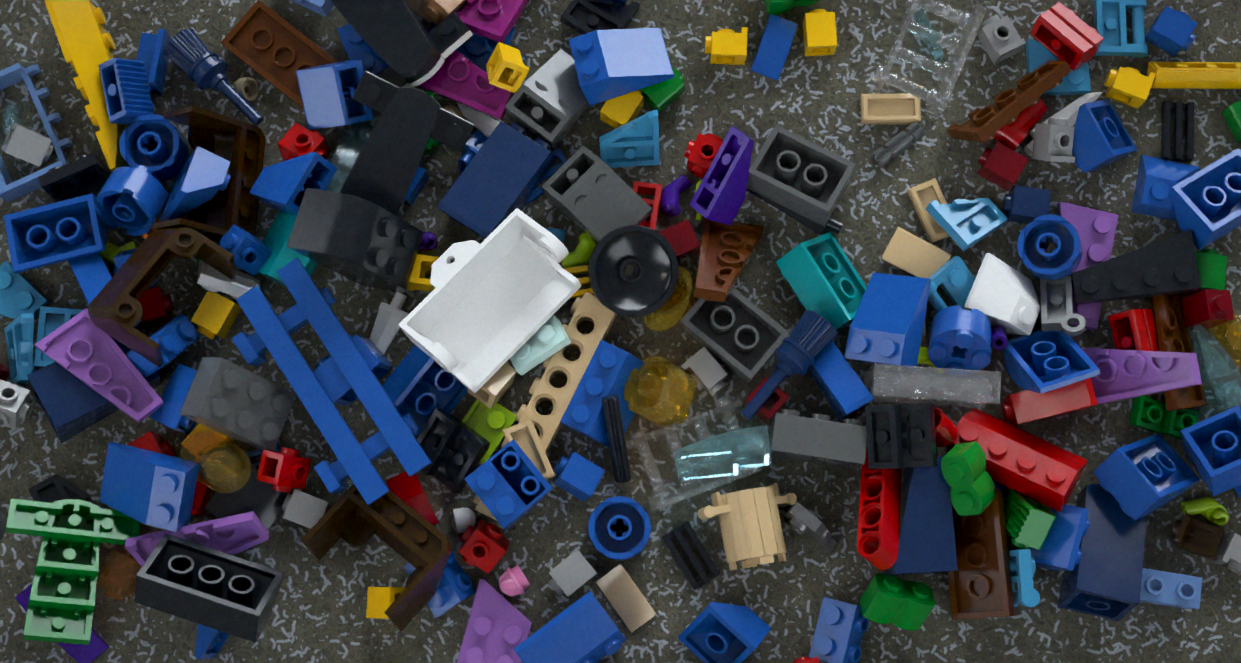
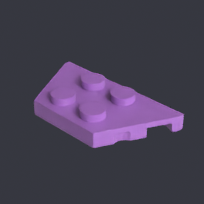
[457,579,532,663]

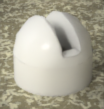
[453,508,476,533]

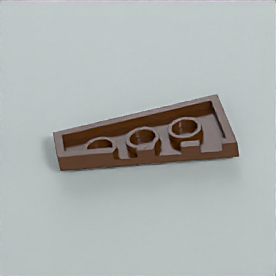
[946,60,1071,143]
[694,218,764,302]
[1152,293,1208,411]

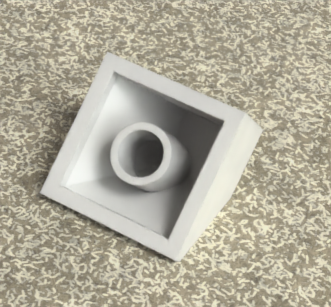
[964,253,1041,335]

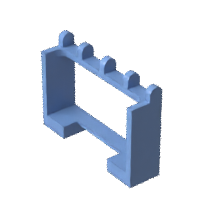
[0,63,73,202]

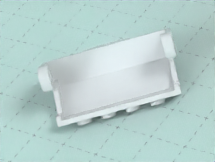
[398,208,582,394]

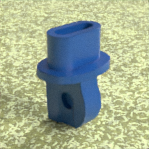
[458,130,488,173]

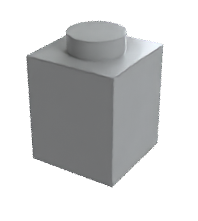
[1,122,53,167]
[282,489,334,529]
[549,549,597,597]

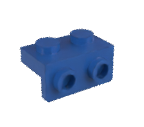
[403,550,476,618]
[809,597,869,663]

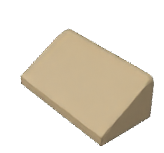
[882,227,951,278]
[596,563,657,633]

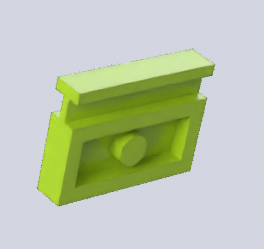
[462,399,516,465]

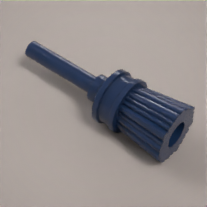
[163,28,263,126]
[741,310,838,421]

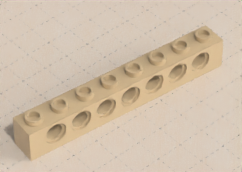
[473,291,617,521]

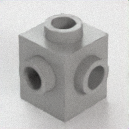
[0,379,33,430]

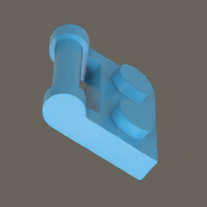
[1093,0,1148,58]
[928,256,975,313]
[1008,549,1040,607]

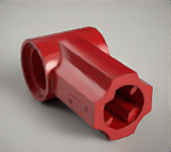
[993,99,1048,150]

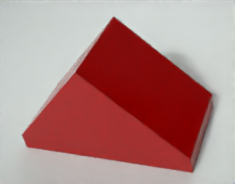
[386,471,439,526]

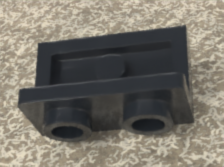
[38,153,110,203]

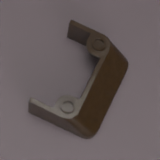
[151,105,265,241]
[88,228,236,368]
[301,484,451,632]

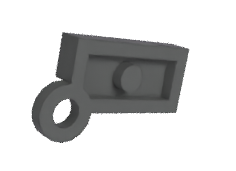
[1040,276,1086,336]

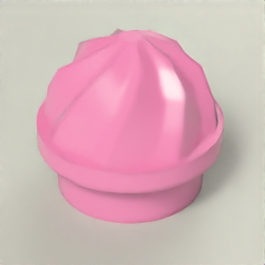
[499,565,531,597]

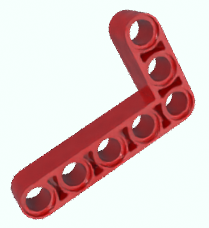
[857,407,958,570]

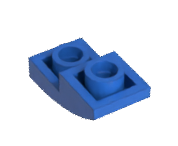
[750,13,798,81]

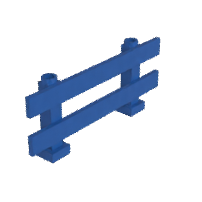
[232,258,432,505]

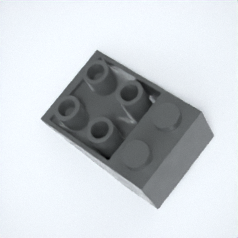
[504,49,590,151]
[541,146,653,242]

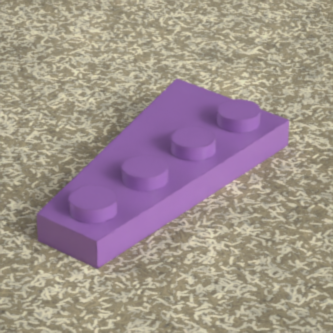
[1057,202,1119,331]
[1081,348,1202,405]
[125,511,269,566]

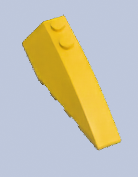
[44,0,125,172]

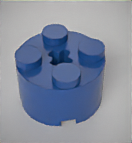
[119,114,189,181]
[95,165,169,236]
[1017,215,1083,280]
[928,306,992,379]
[588,496,651,560]

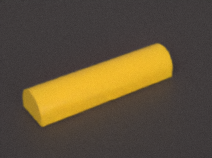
[1147,61,1241,90]

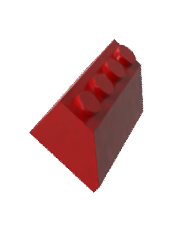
[947,408,1088,512]

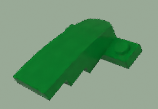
[5,498,140,645]

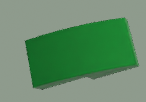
[1128,396,1199,439]

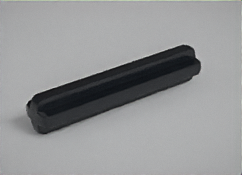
[602,395,631,483]

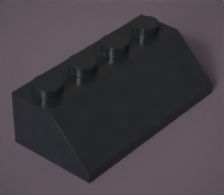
[135,533,284,643]

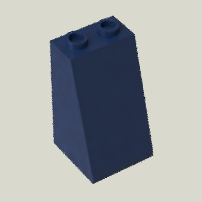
[437,122,555,239]
[27,336,163,444]
[885,451,958,575]
[1058,484,1147,621]

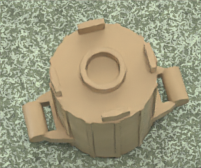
[697,483,797,570]

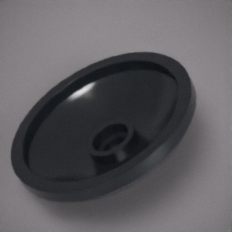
[588,225,679,317]

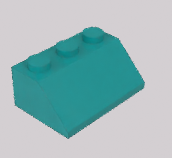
[258,211,318,288]
[776,232,867,332]

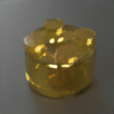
[624,356,697,427]

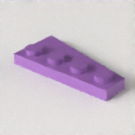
[34,308,164,423]

